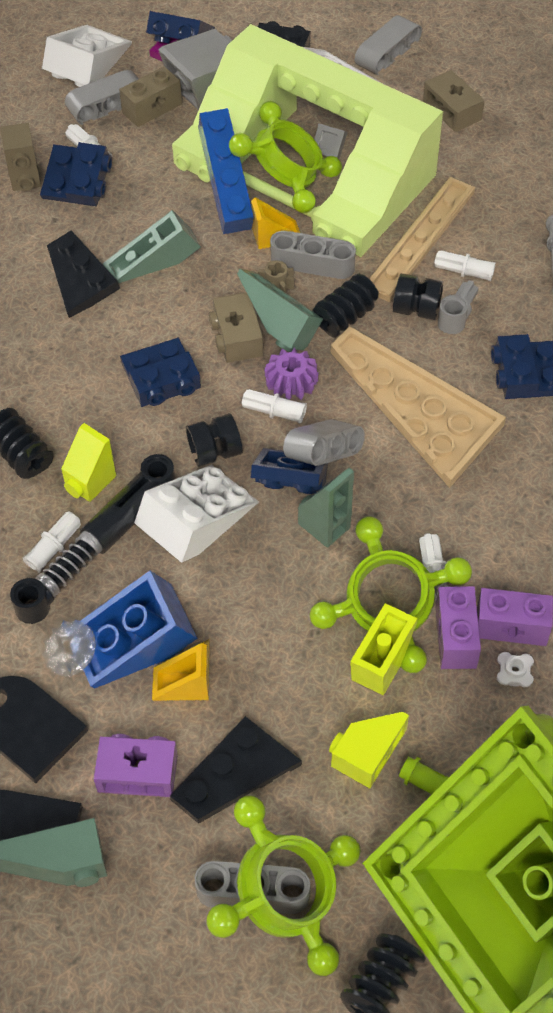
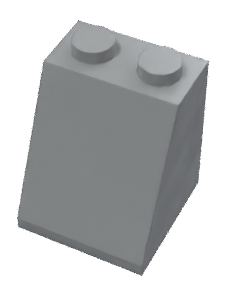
[158,29,232,111]

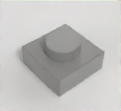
[314,124,347,159]

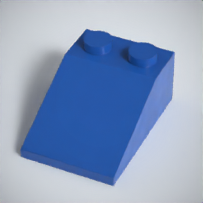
[67,570,198,689]

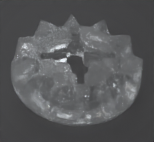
[42,620,96,677]

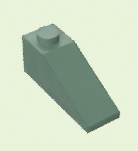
[102,210,201,283]
[237,269,323,352]
[298,468,354,548]
[0,818,107,887]

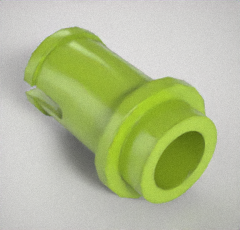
[399,757,449,795]

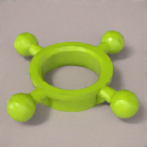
[229,101,342,213]
[310,516,472,673]
[206,796,361,976]

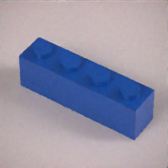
[198,108,254,234]

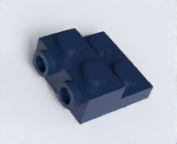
[146,11,215,44]
[40,142,112,207]
[491,334,553,399]
[120,337,201,407]
[250,448,328,494]

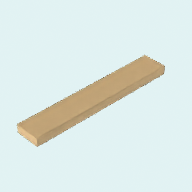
[369,177,475,302]

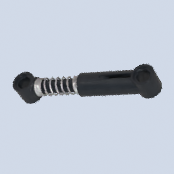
[10,454,175,624]

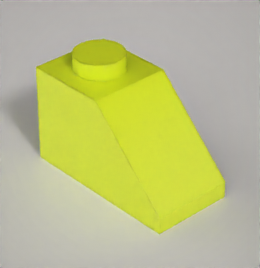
[61,423,116,502]
[350,603,417,696]
[329,712,409,788]

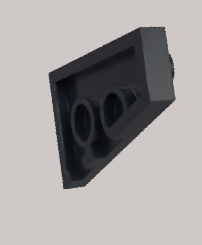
[47,230,120,318]
[170,716,302,824]

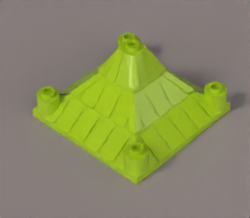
[362,706,553,1013]

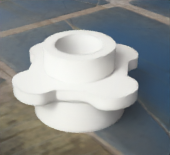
[497,652,534,687]

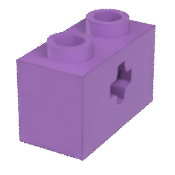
[435,586,481,669]
[477,588,553,646]
[94,734,178,797]

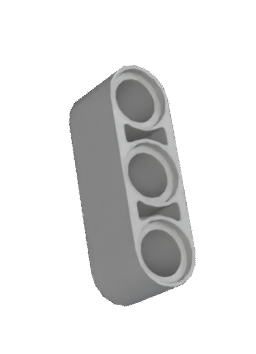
[354,15,422,75]
[65,70,139,125]
[270,231,356,279]
[283,419,365,466]
[194,861,311,914]

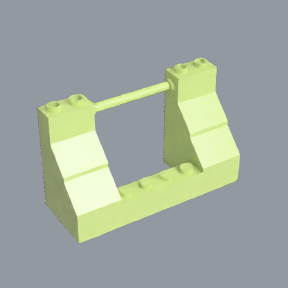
[172,24,443,257]

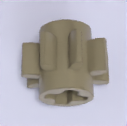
[258,261,295,293]

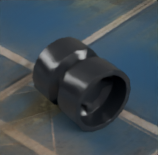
[393,273,444,320]
[186,413,243,467]

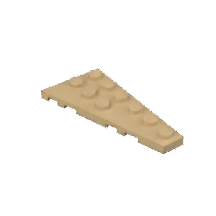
[331,326,506,488]

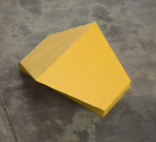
[250,197,300,249]
[152,638,210,701]

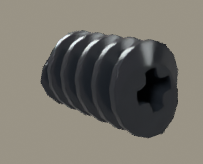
[313,274,379,338]
[0,408,54,479]
[340,933,426,1013]

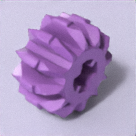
[265,347,318,400]

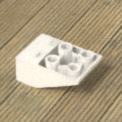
[134,465,259,563]

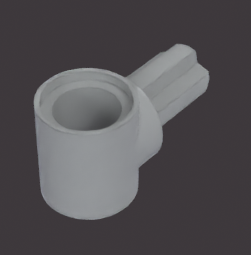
[438,280,478,334]

